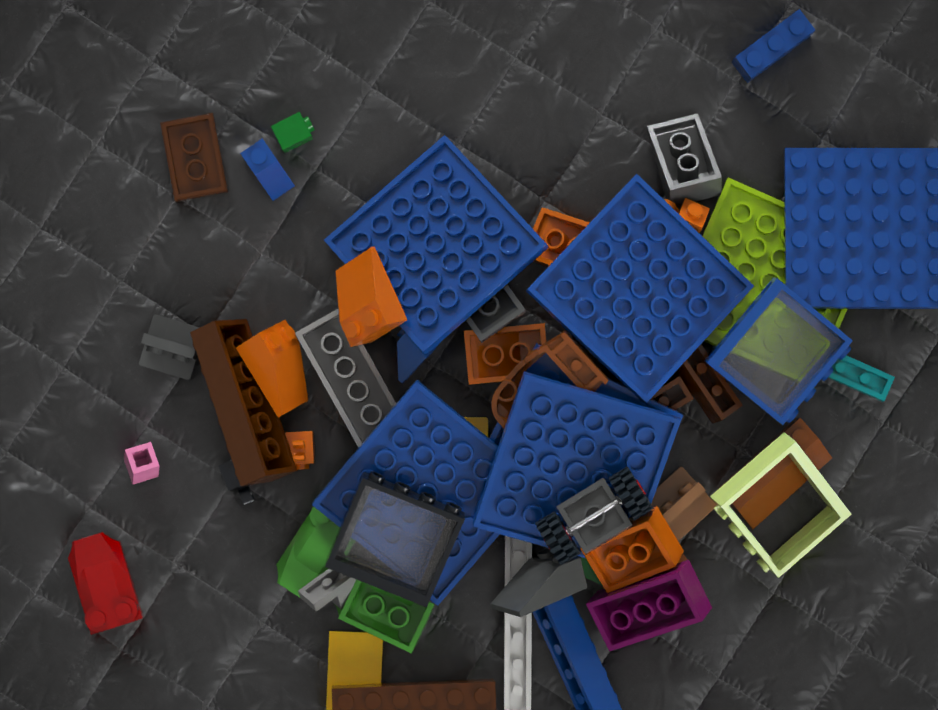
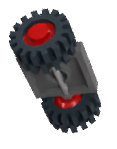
[536,466,654,565]

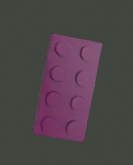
[586,560,712,652]

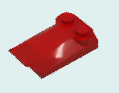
[68,532,144,635]

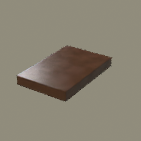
[160,113,228,202]

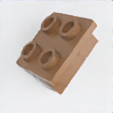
[651,467,716,541]

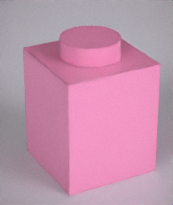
[124,442,160,485]

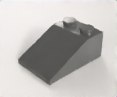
[647,113,722,206]
[466,284,527,343]
[490,549,587,617]

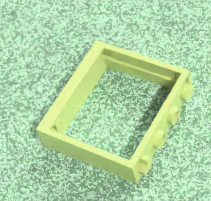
[710,432,851,578]

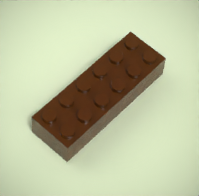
[190,319,297,486]
[332,678,496,710]

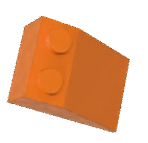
[533,207,590,268]
[336,246,407,347]
[236,319,308,418]
[464,323,547,385]
[580,506,684,593]

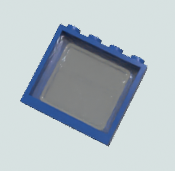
[704,277,853,425]

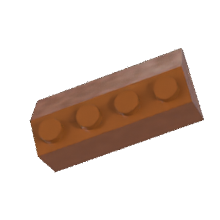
[716,418,832,530]

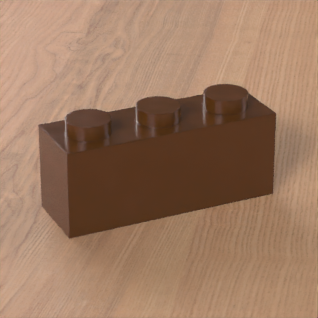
[677,344,743,424]

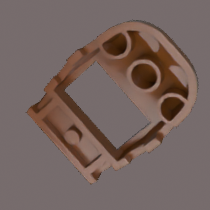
[491,331,609,428]

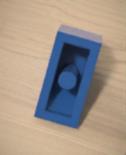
[240,138,295,201]
[397,329,439,384]

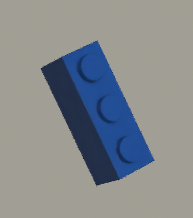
[732,9,815,83]

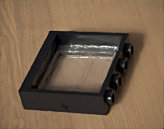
[325,471,465,607]

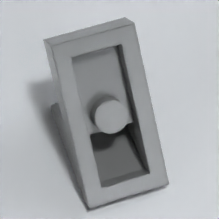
[298,569,356,611]

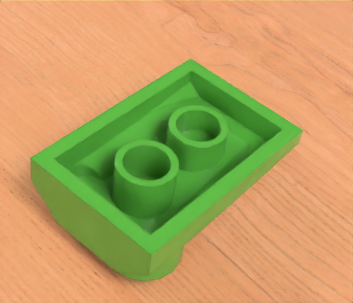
[276,507,356,598]
[335,579,435,653]

